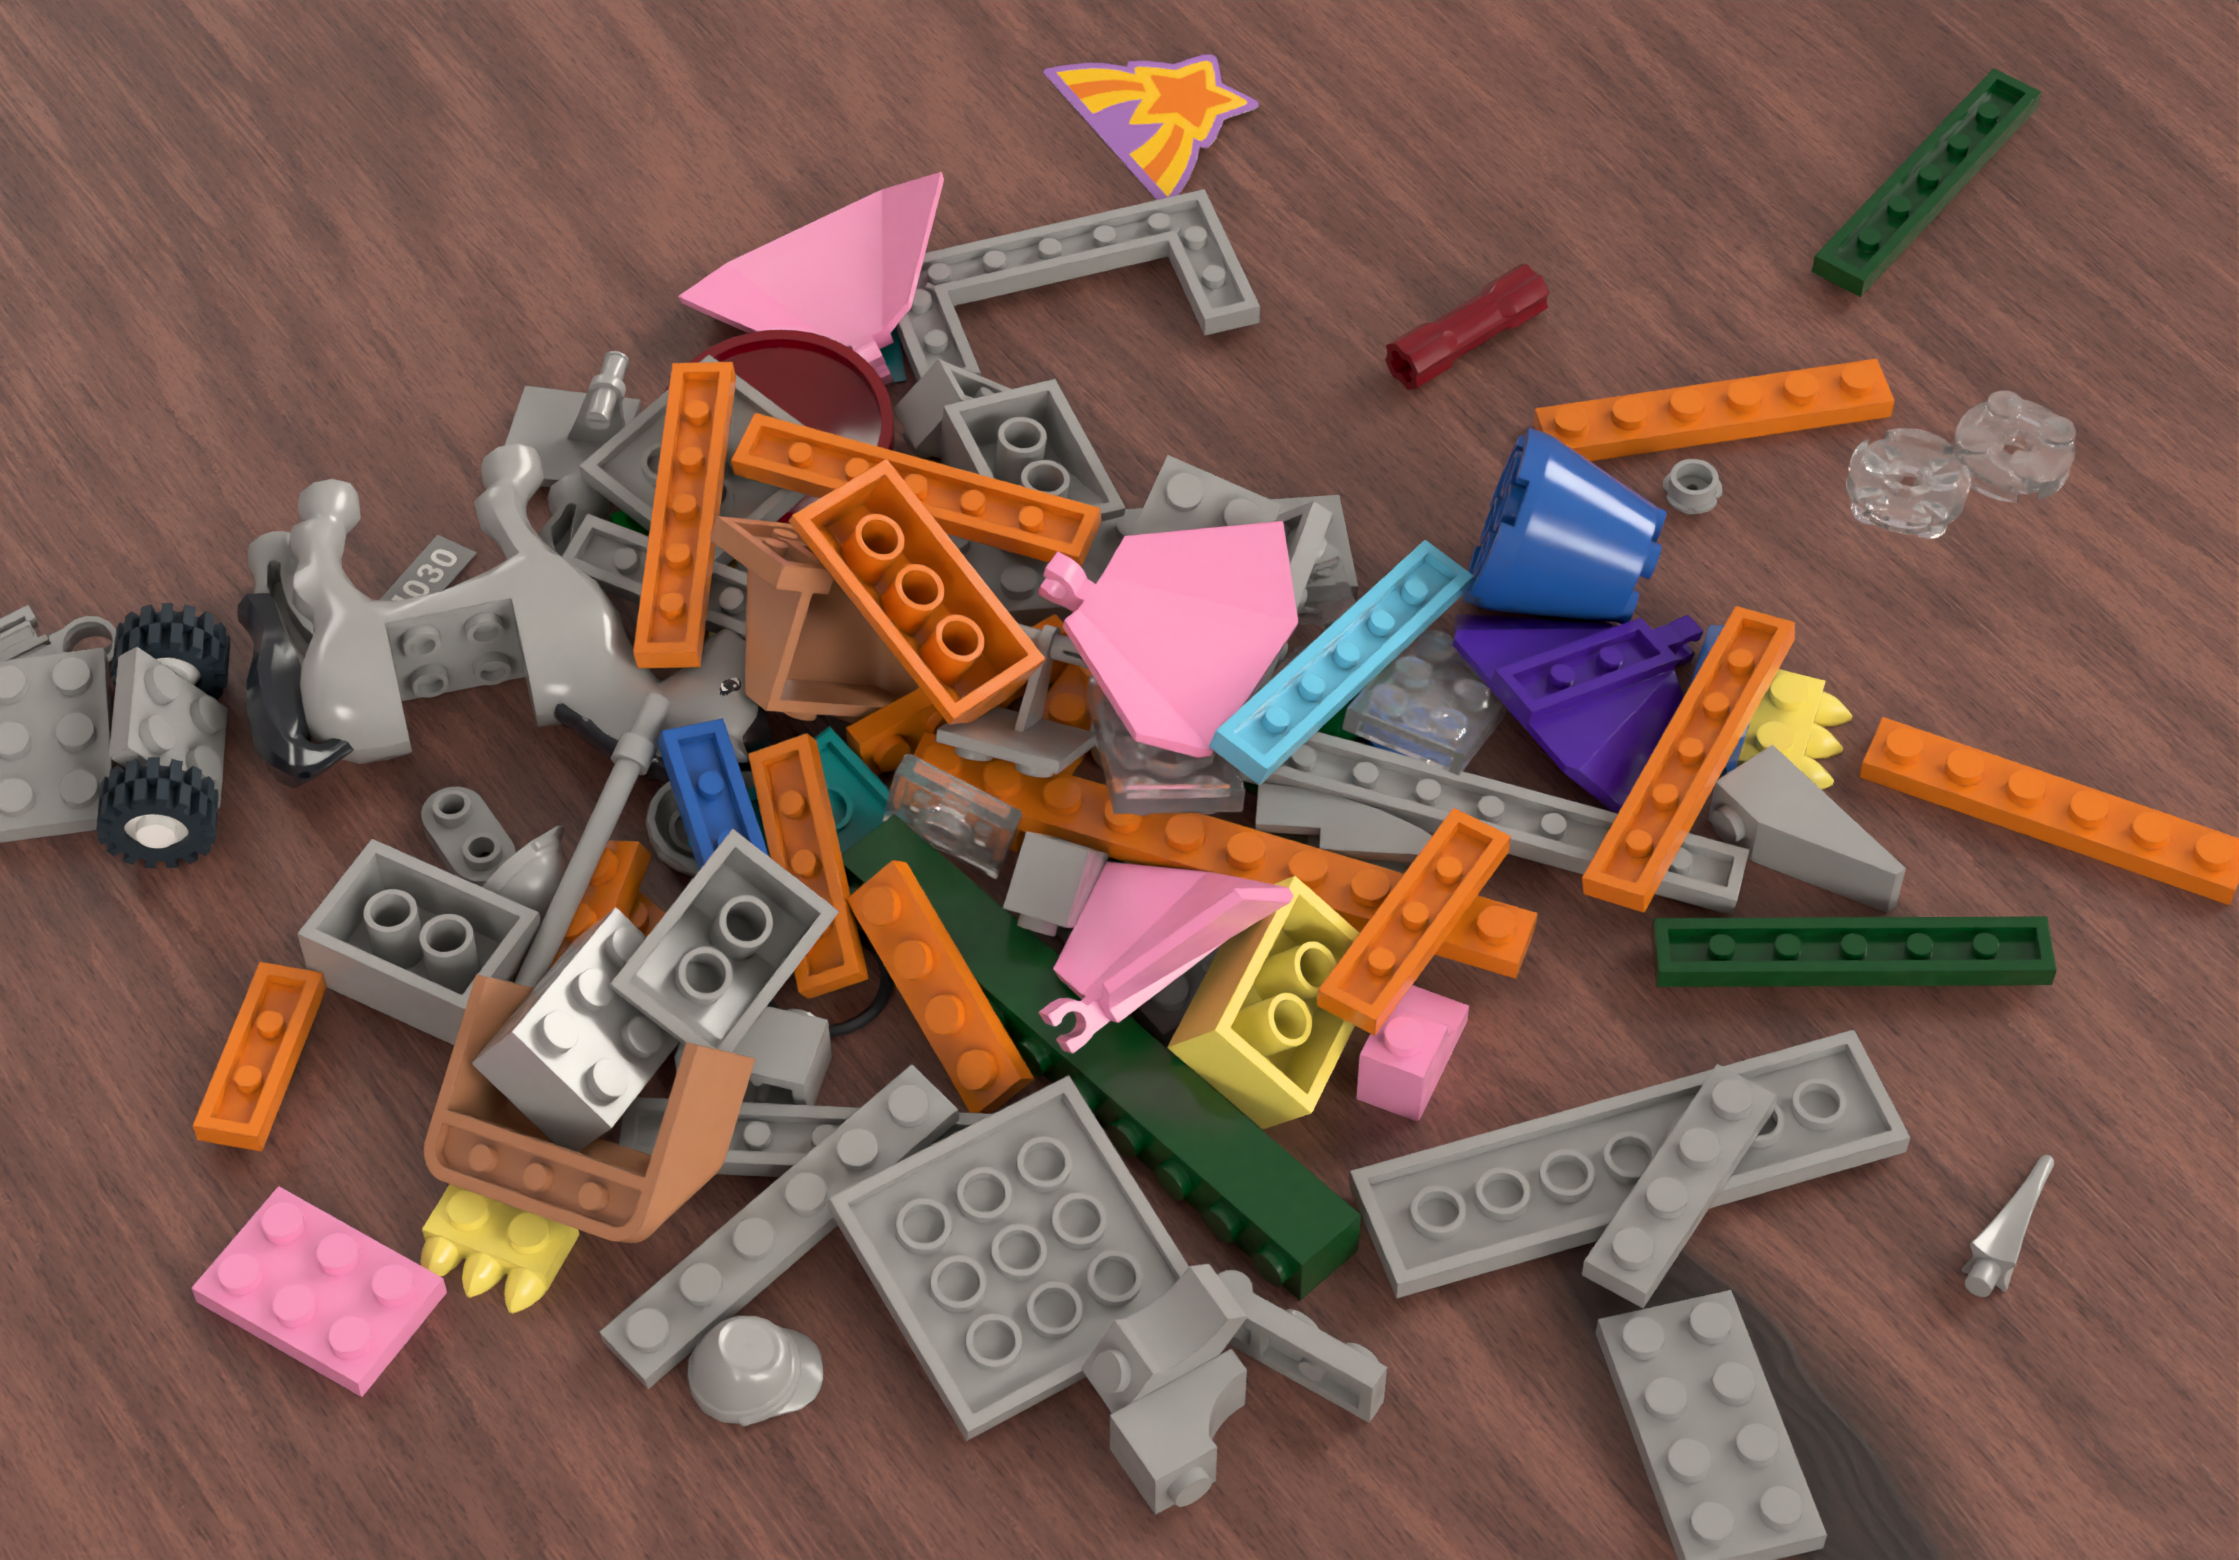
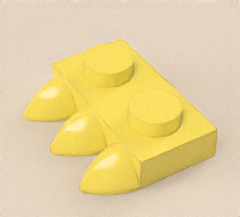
[1736,669,1852,790]
[420,1184,580,1314]

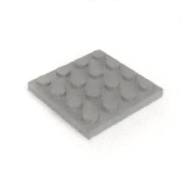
[828,1076,1189,1441]

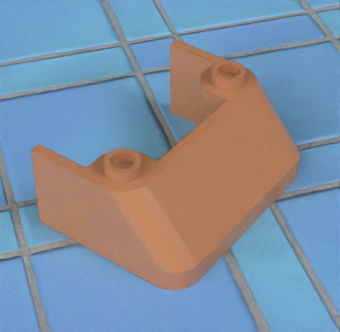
[424,974,755,1243]

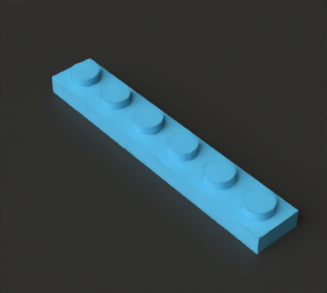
[1209,540,1474,786]

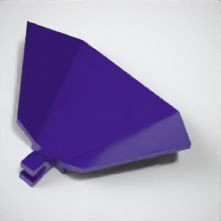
[1452,614,1703,814]

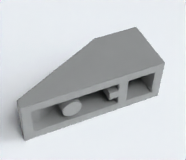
[1708,745,1906,913]

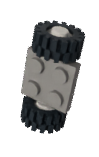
[96,603,231,869]

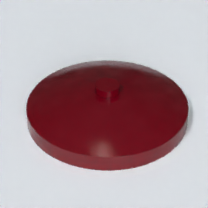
[664,329,895,524]

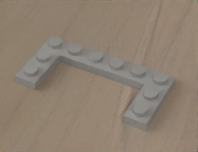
[895,189,1260,382]

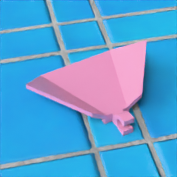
[678,172,944,385]
[1038,521,1298,758]
[1038,862,1294,1054]

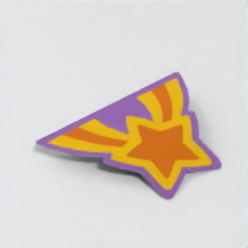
[1043,54,1259,200]

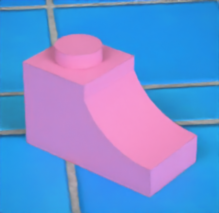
[1356,985,1469,1122]

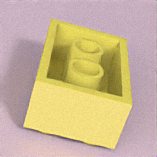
[1167,876,1360,1129]

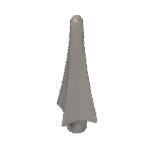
[1961,1155,2054,1297]

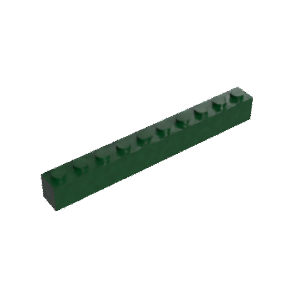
[842,814,1361,1301]

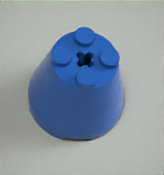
[1462,427,1667,624]

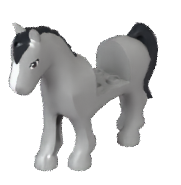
[237,443,772,790]

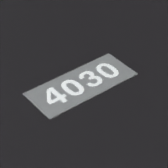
[380,535,477,601]

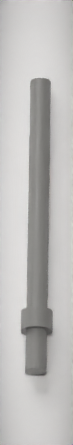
[514,692,671,988]

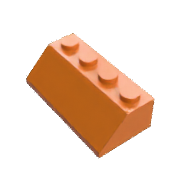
[789,459,1045,725]

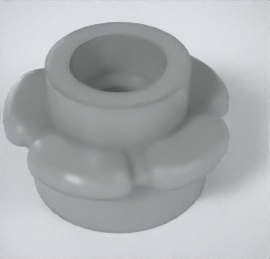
[1662,459,1722,514]

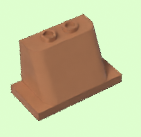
[710,516,988,724]

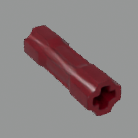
[1385,264,1550,390]

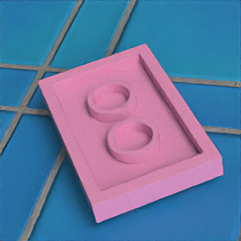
[192,1186,447,1397]

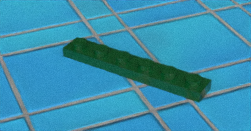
[1812,68,2042,297]
[1651,916,2057,987]

